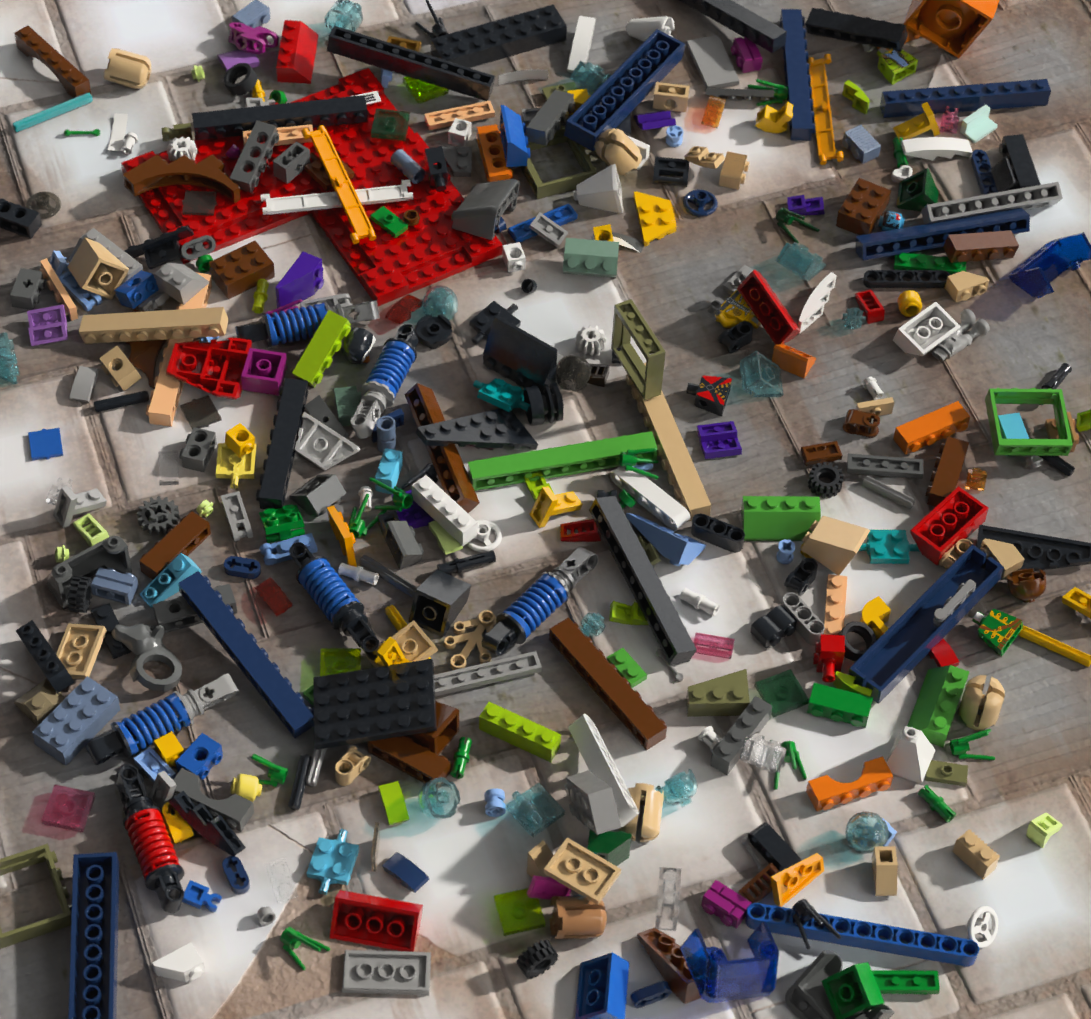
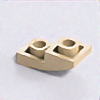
[684,146,725,169]

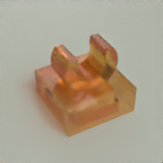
[965,467,987,491]

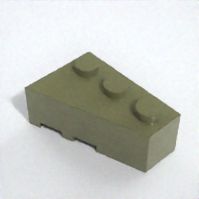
[686,669,750,717]

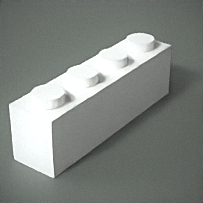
[412,475,478,546]

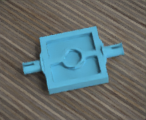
[306,829,360,895]

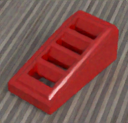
[855,289,885,324]
[560,519,601,542]

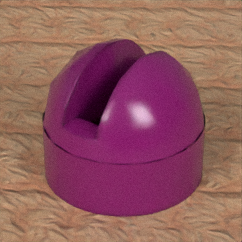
[225,144,241,160]

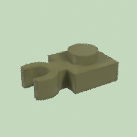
[161,123,193,141]

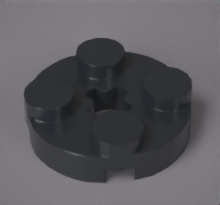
[416,315,452,349]

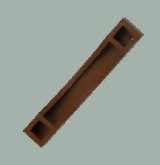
[14,25,91,98]

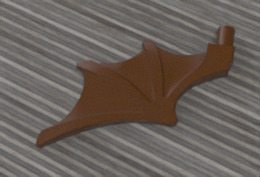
[126,309,166,389]

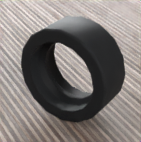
[223,63,257,96]
[838,621,876,661]

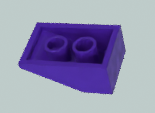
[275,251,324,308]

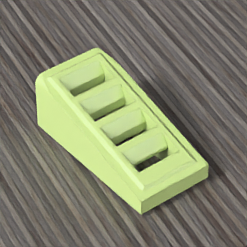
[73,513,109,547]

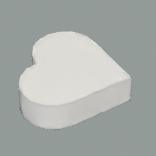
[891,165,912,183]

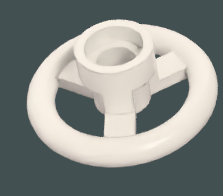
[466,520,502,552]
[967,906,998,949]

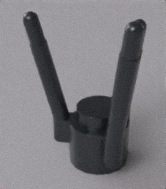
[415,0,448,39]
[401,463,438,489]
[792,899,841,950]

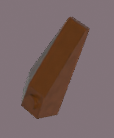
[637,928,723,1004]

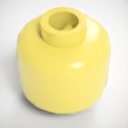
[230,774,262,802]

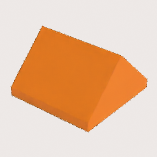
[771,344,816,378]

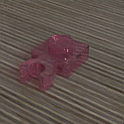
[940,107,959,134]

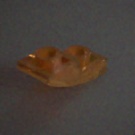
[701,95,726,129]

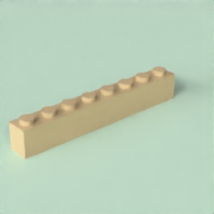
[79,307,228,344]

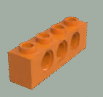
[477,124,513,182]

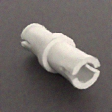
[338,562,379,585]
[680,588,720,616]

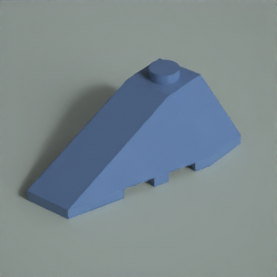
[626,513,706,566]

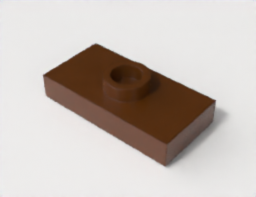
[800,441,842,466]

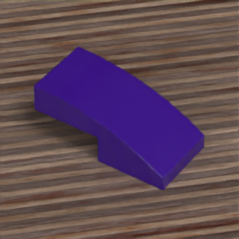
[787,195,825,215]

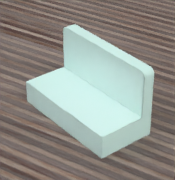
[960,105,998,143]

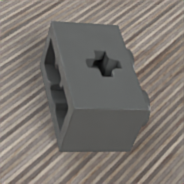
[273,141,310,184]
[10,268,45,310]

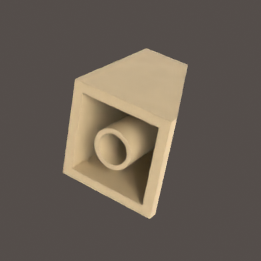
[67,238,129,299]
[801,516,870,576]

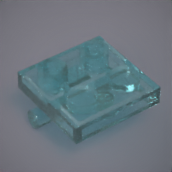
[506,782,565,837]

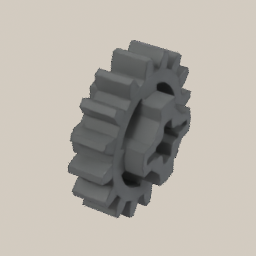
[137,496,180,535]

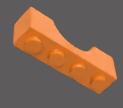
[806,756,893,811]

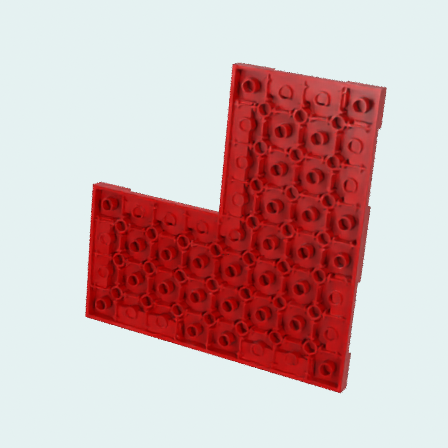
[121,68,503,307]

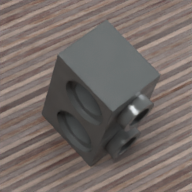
[179,427,217,472]

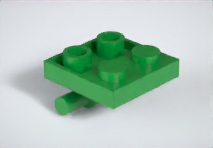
[259,505,305,543]

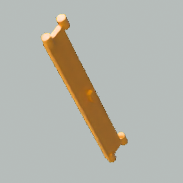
[808,54,844,165]
[301,125,376,244]

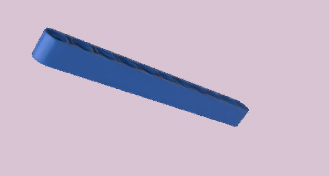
[745,903,979,966]

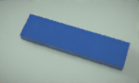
[508,204,578,243]

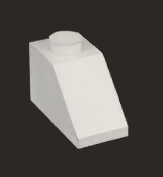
[152,942,205,982]

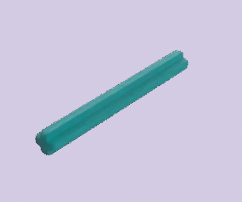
[13,93,93,132]

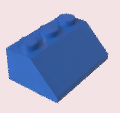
[500,105,531,167]
[575,952,629,1019]

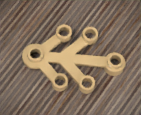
[444,610,496,670]

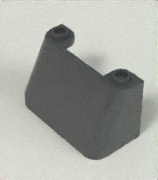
[451,179,520,241]
[47,536,132,610]

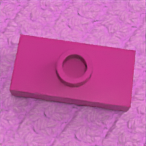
[527,876,571,900]

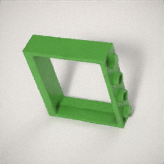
[985,388,1073,456]

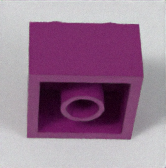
[241,348,287,396]

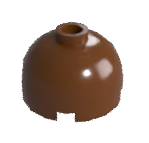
[1007,568,1046,603]

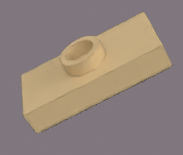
[856,397,894,416]

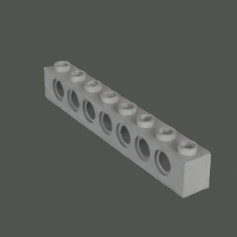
[921,182,1063,224]

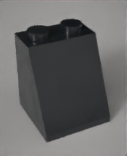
[408,569,471,637]

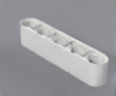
[610,466,690,530]

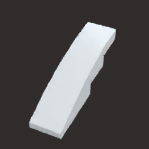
[567,16,596,75]
[900,137,973,161]
[798,272,837,334]

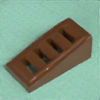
[738,863,779,904]

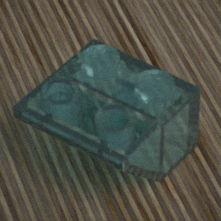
[569,61,611,95]
[775,242,827,281]
[0,332,20,385]

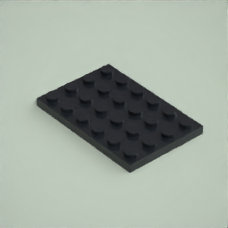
[313,659,437,750]

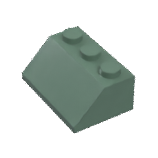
[563,238,619,278]

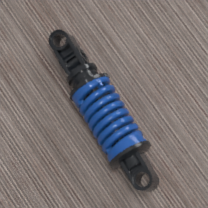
[289,542,381,661]

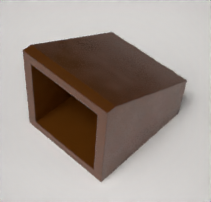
[404,701,459,755]

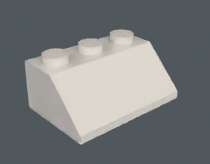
[893,302,961,356]

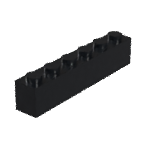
[805,8,908,51]

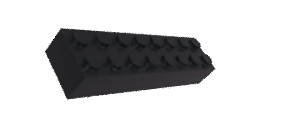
[431,4,567,68]

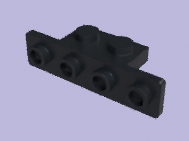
[124,226,194,270]

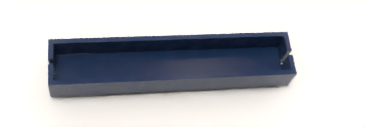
[848,544,1004,704]

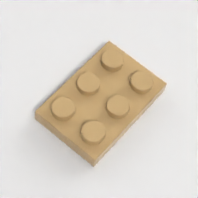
[366,620,438,668]
[56,624,107,680]
[544,838,621,905]

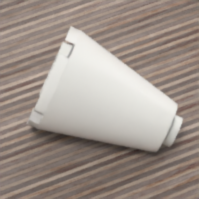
[626,16,674,42]

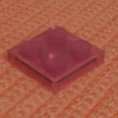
[42,785,96,832]

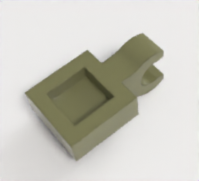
[638,536,661,566]

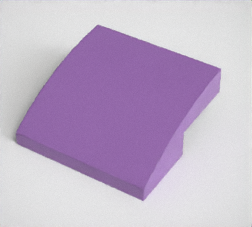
[217,49,260,72]
[27,304,68,346]

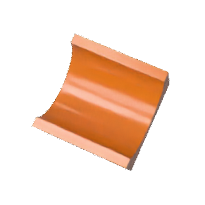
[903,0,999,58]

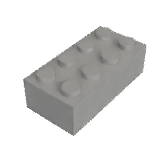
[565,770,621,835]

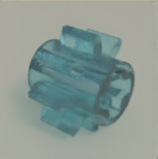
[842,307,866,330]
[581,613,605,637]

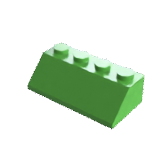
[741,496,821,541]
[908,665,969,748]

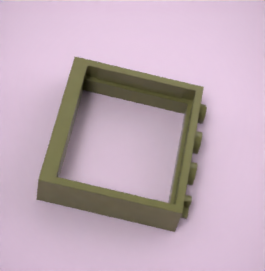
[520,126,597,199]
[611,299,666,401]
[0,844,72,949]

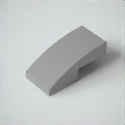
[70,366,99,403]

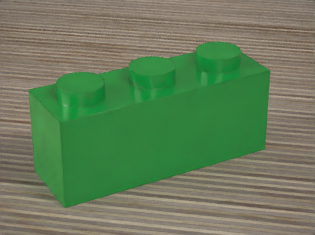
[807,683,873,728]

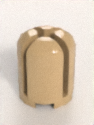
[104,48,151,90]
[595,128,642,175]
[959,675,1005,731]
[619,783,665,842]

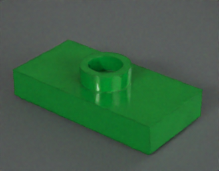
[371,206,408,238]

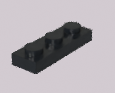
[91,603,132,659]

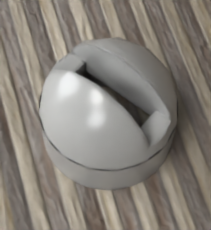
[257,907,276,925]

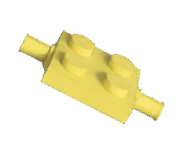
[216,443,257,489]

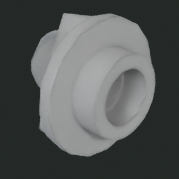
[1022,455,1043,469]

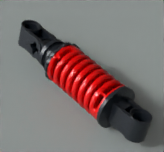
[116,765,185,913]

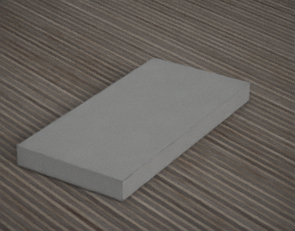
[687,35,740,88]
[342,950,431,995]

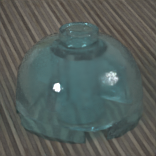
[422,285,458,320]
[655,769,698,807]
[418,777,460,820]
[845,811,889,854]

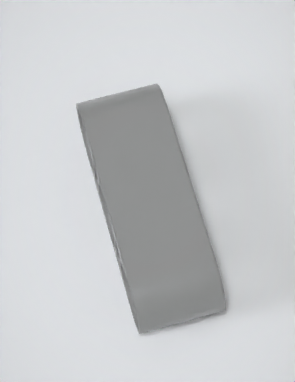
[782,593,825,645]

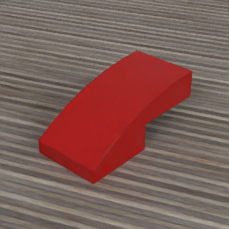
[928,638,960,667]

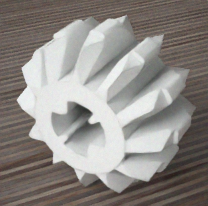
[167,136,197,161]
[575,325,606,356]

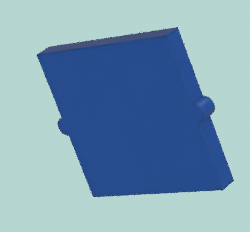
[28,428,63,460]

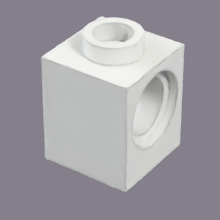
[448,118,471,147]
[502,242,526,273]

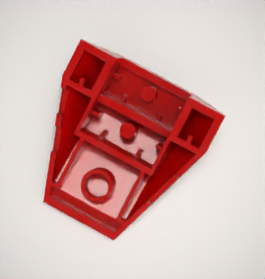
[166,337,252,400]

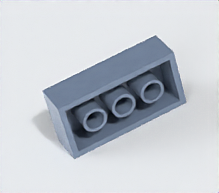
[32,676,121,766]

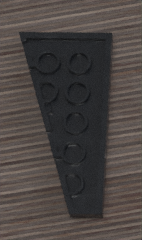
[416,408,538,450]
[976,525,1091,574]

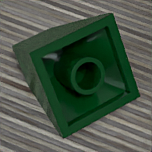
[897,168,939,212]

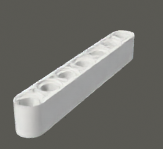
[568,714,639,827]

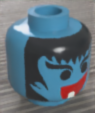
[878,211,905,232]

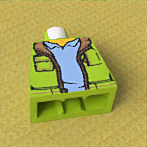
[877,48,918,85]

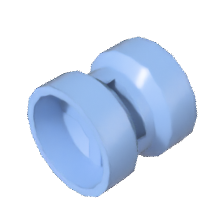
[484,788,506,817]

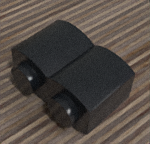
[750,605,797,648]

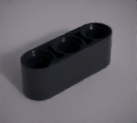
[691,513,745,553]
[747,822,802,872]

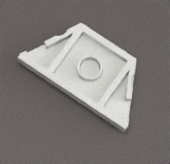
[295,412,360,471]

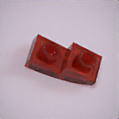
[385,294,423,324]
[255,577,293,616]

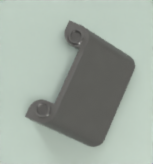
[785,951,895,1019]

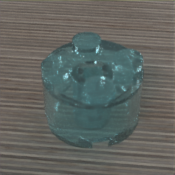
[324,0,363,32]

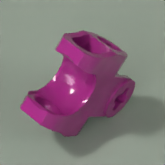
[228,22,279,55]

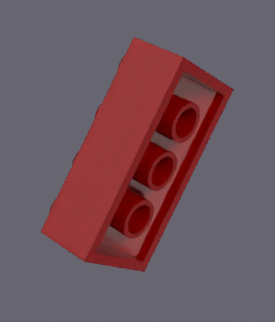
[276,20,319,84]
[736,270,800,345]
[910,486,989,565]
[329,890,423,952]

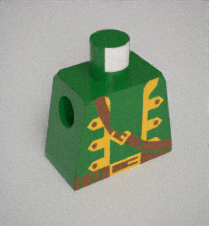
[972,609,1023,657]

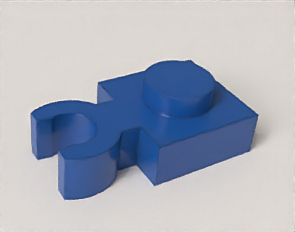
[182,880,222,912]

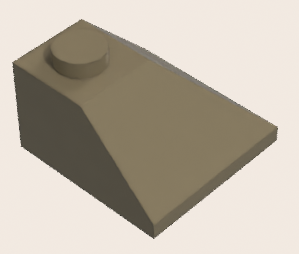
[14,678,66,726]

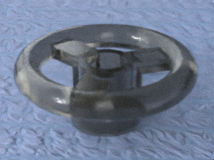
[26,191,61,219]

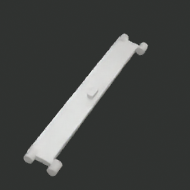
[261,179,413,215]

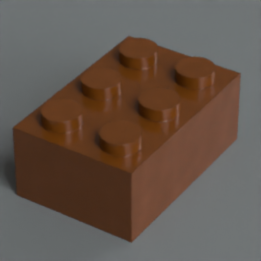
[836,178,891,235]
[208,241,275,300]

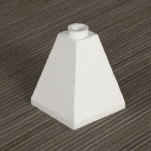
[573,164,623,213]
[886,726,935,784]

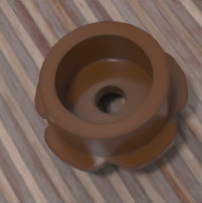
[402,210,420,226]

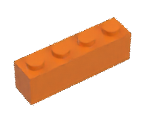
[893,401,970,455]

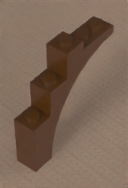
[123,154,241,203]

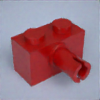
[813,634,845,683]

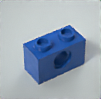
[114,270,159,309]
[176,733,223,780]

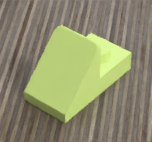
[1026,813,1062,848]

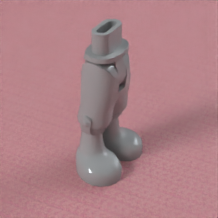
[932,309,990,362]

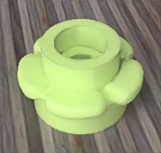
[191,65,205,82]
[196,500,214,517]
[55,545,69,562]

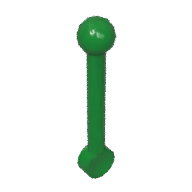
[64,129,100,136]

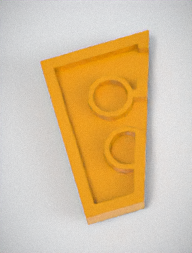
[327,505,357,567]
[771,853,824,907]

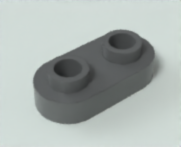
[180,235,216,261]

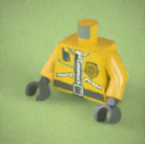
[708,274,761,329]

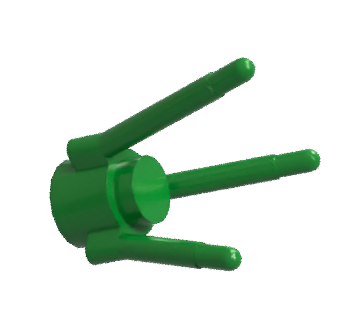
[748,79,788,106]
[619,448,659,479]
[369,477,413,512]
[348,493,387,538]
[950,729,995,760]
[774,741,807,790]
[251,754,288,787]
[280,927,330,971]

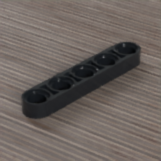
[863,270,950,288]

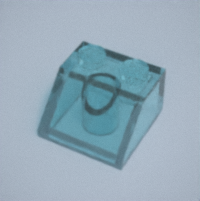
[740,351,784,397]

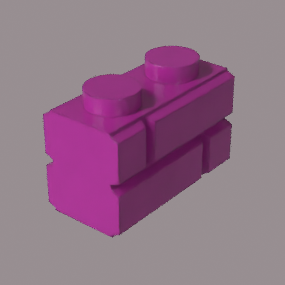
[731,37,763,73]
[701,880,752,928]

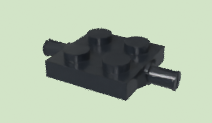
[469,301,521,345]

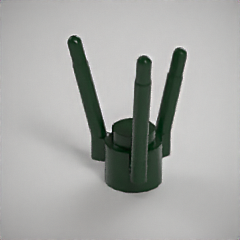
[776,208,820,244]

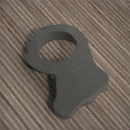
[112,623,182,692]

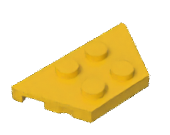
[633,191,677,246]

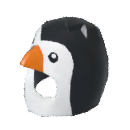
[341,327,376,364]

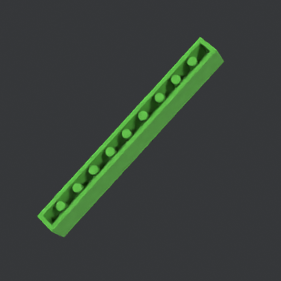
[468,431,658,491]

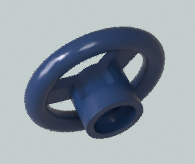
[683,189,718,217]

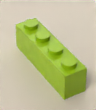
[292,310,351,388]
[479,702,561,762]

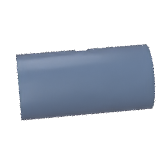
[390,149,426,184]
[376,416,396,453]

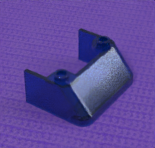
[1008,232,1091,298]
[680,921,779,1003]

